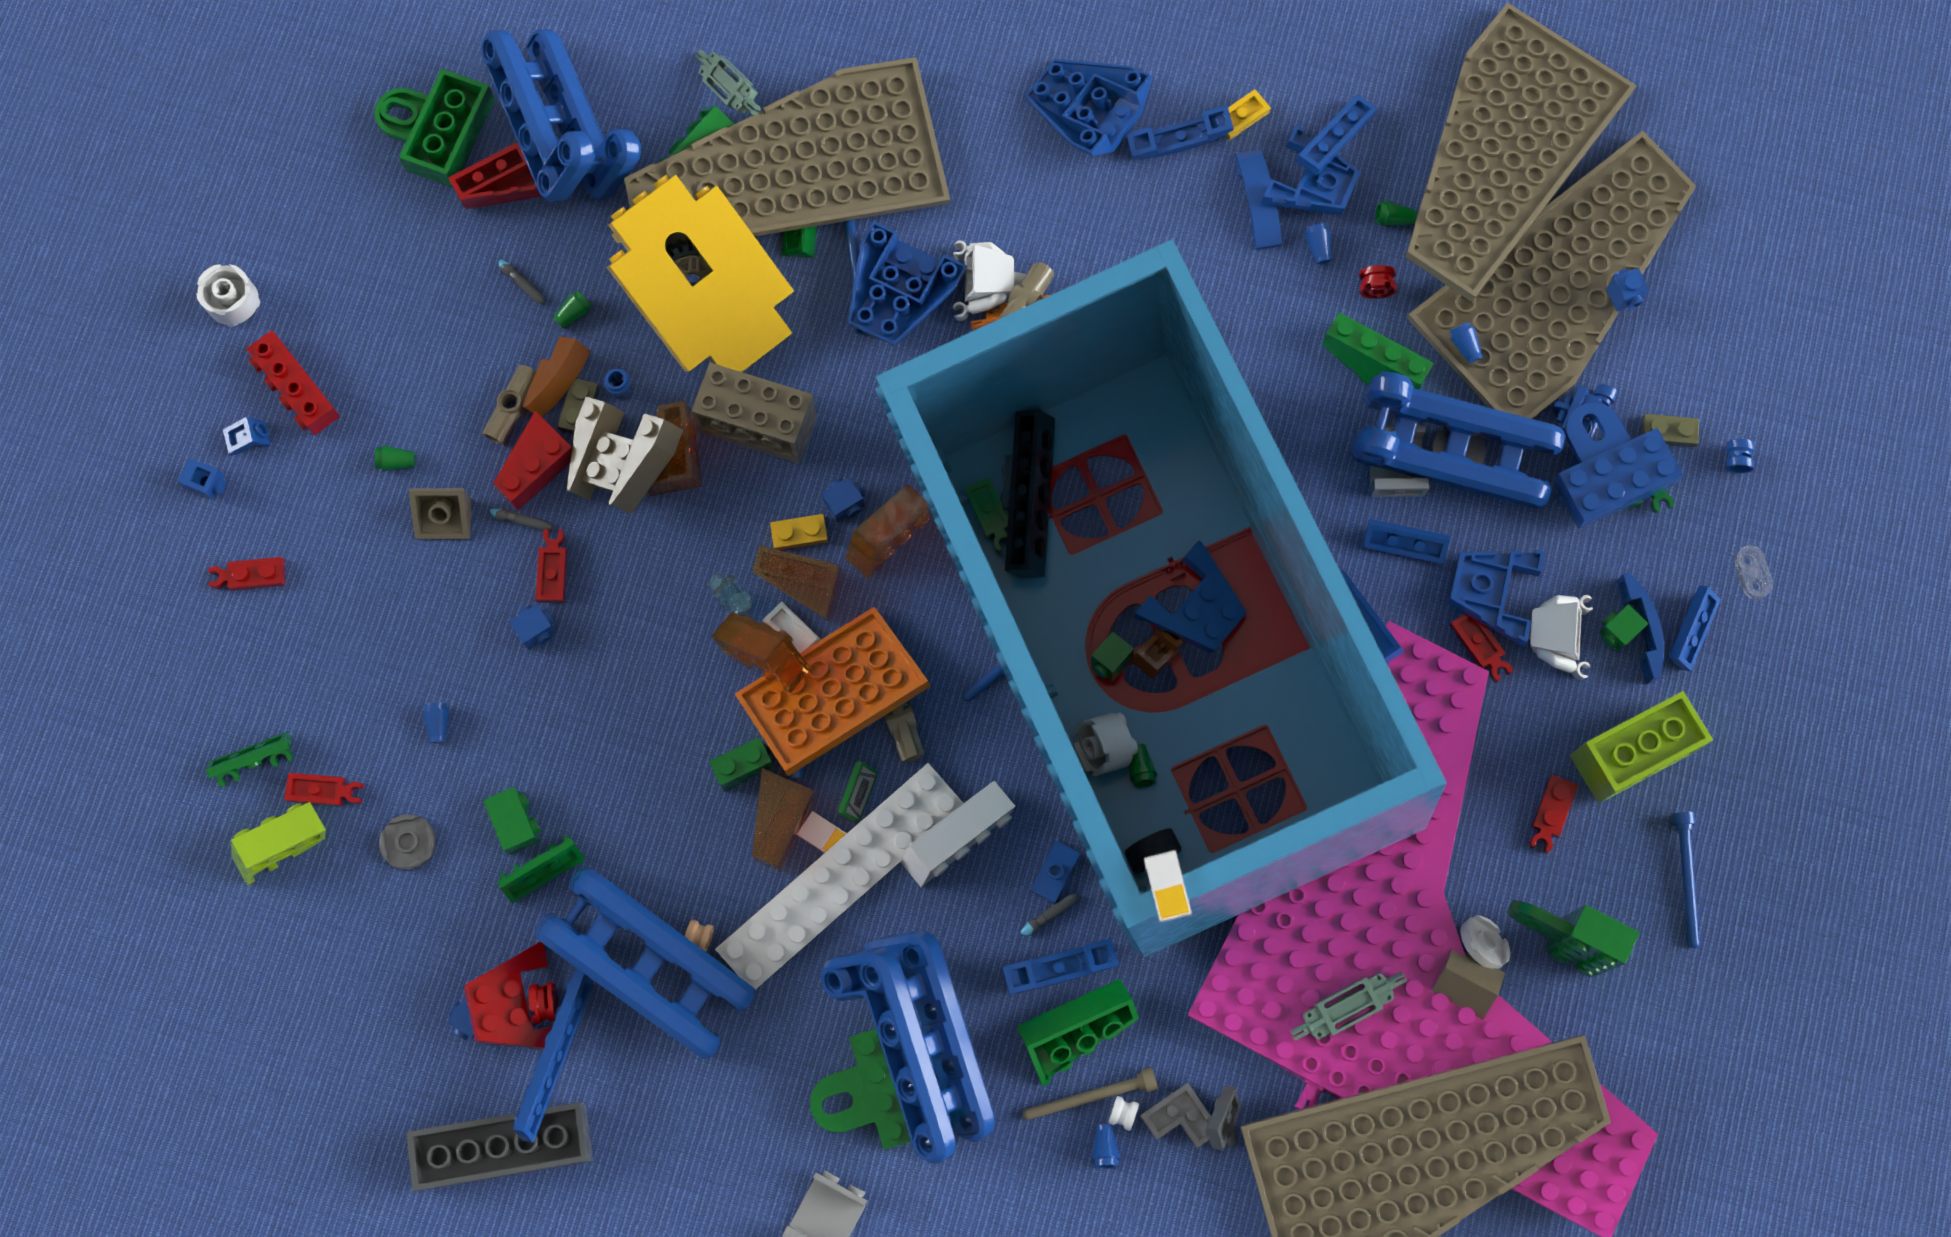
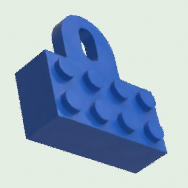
[1554,402,1683,529]

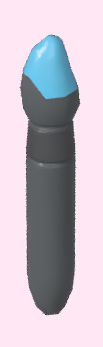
[498,260,545,304]
[490,508,554,531]
[1021,893,1079,936]

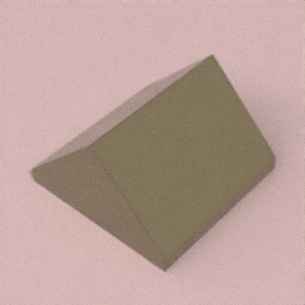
[409,488,472,539]
[1432,950,1505,1020]

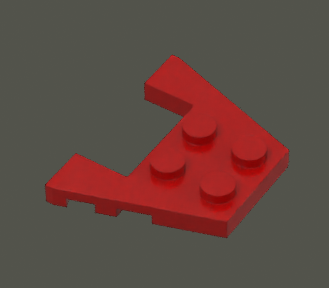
[463,942,553,1050]

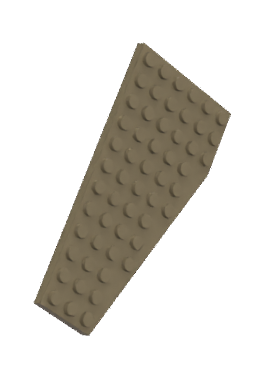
[1405,2,1637,302]
[624,57,950,249]
[1407,130,1696,419]
[1241,1034,1611,1237]

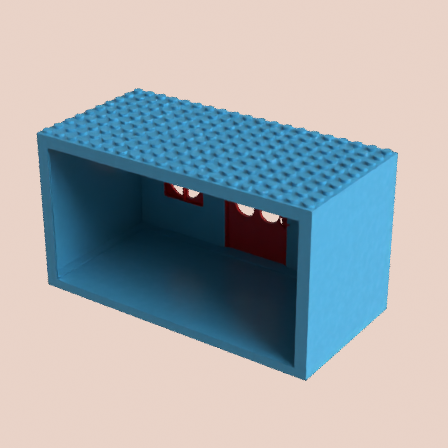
[875,239,1447,957]

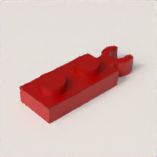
[535,529,568,603]
[208,557,285,591]
[1449,613,1513,683]
[284,773,365,807]
[1529,775,1578,854]

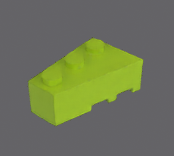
[231,802,326,886]

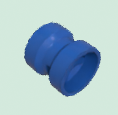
[1726,439,1755,473]

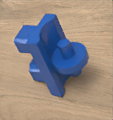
[1553,385,1602,435]

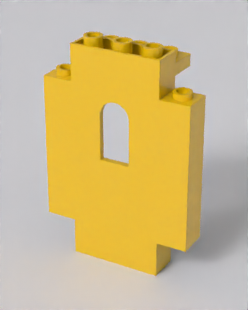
[606,174,794,372]

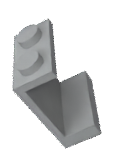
[1369,424,1429,497]
[782,1170,868,1237]

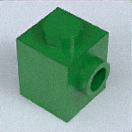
[1599,604,1649,652]
[1091,632,1134,682]

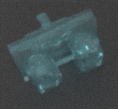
[707,573,753,619]

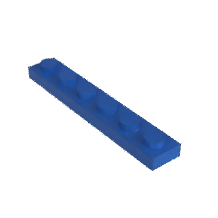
[513,970,594,1143]

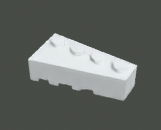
[900,781,1015,887]

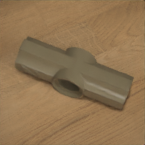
[999,262,1054,319]
[482,364,536,445]
[885,702,925,763]

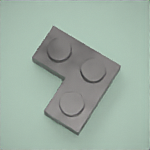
[1140,1083,1211,1148]

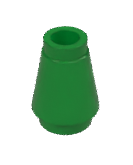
[1375,200,1416,226]
[553,290,593,329]
[375,445,415,472]
[1130,744,1158,788]

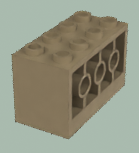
[691,362,817,464]

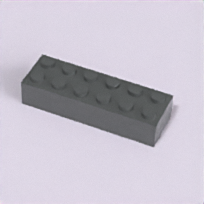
[406,1102,593,1192]

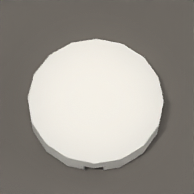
[1460,915,1510,969]

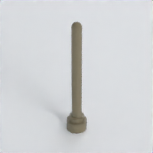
[1022,1067,1158,1120]

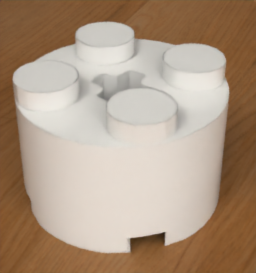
[196,264,260,327]
[1074,712,1138,776]

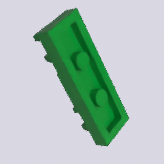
[206,731,293,787]
[497,835,585,904]

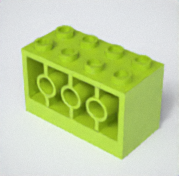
[1569,691,1713,804]

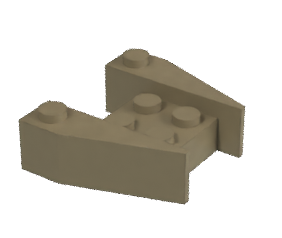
[567,396,683,514]

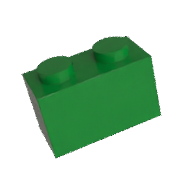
[709,737,774,792]
[483,786,541,855]

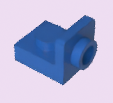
[223,417,271,455]

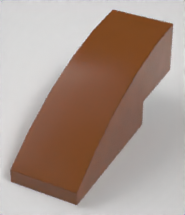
[522,336,591,417]
[1132,606,1187,680]

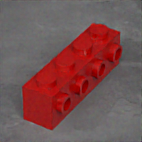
[246,330,341,436]

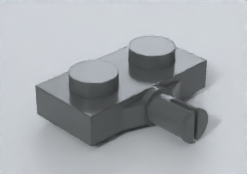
[1205,1086,1241,1150]

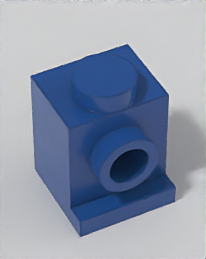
[177,458,226,499]

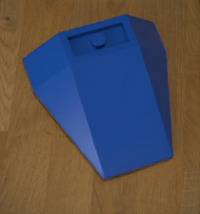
[1025,58,1152,156]
[848,221,967,346]

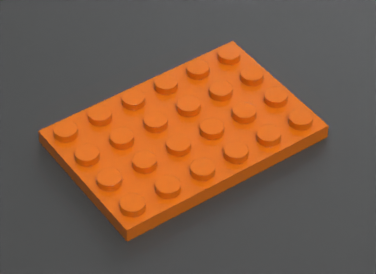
[735,607,931,776]

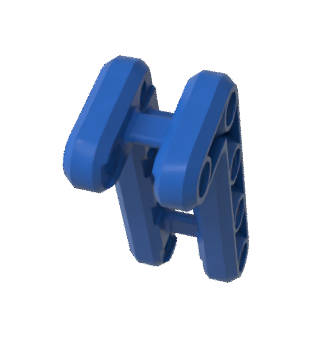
[481,29,641,202]
[1350,371,1566,508]
[535,867,755,1059]
[821,930,995,1164]

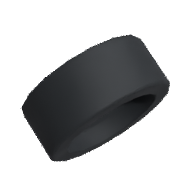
[1124,828,1182,873]

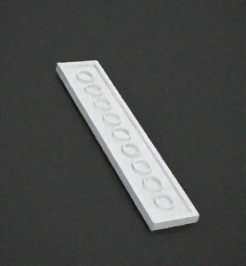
[715,763,964,990]

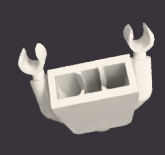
[953,240,1026,321]
[1528,595,1593,680]

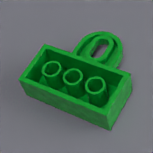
[374,68,495,188]
[1506,900,1640,977]
[810,1028,912,1151]

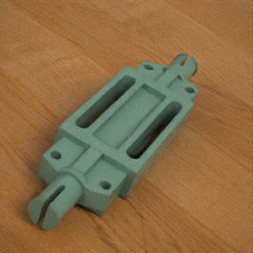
[695,50,761,115]
[1289,971,1407,1042]

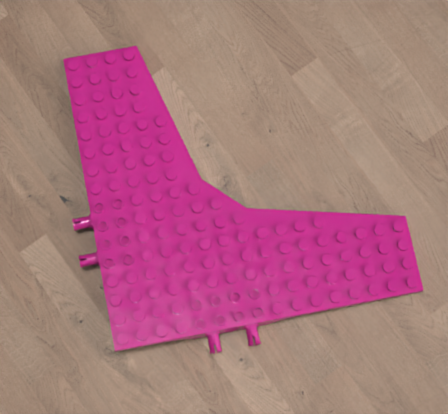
[1187,620,1658,1237]

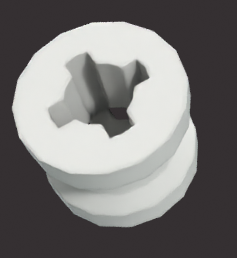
[1108,1096,1139,1131]

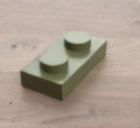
[557,379,599,433]
[1642,414,1699,447]

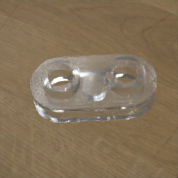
[1734,545,1773,600]

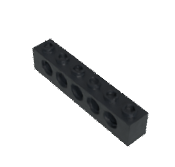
[1005,409,1055,579]

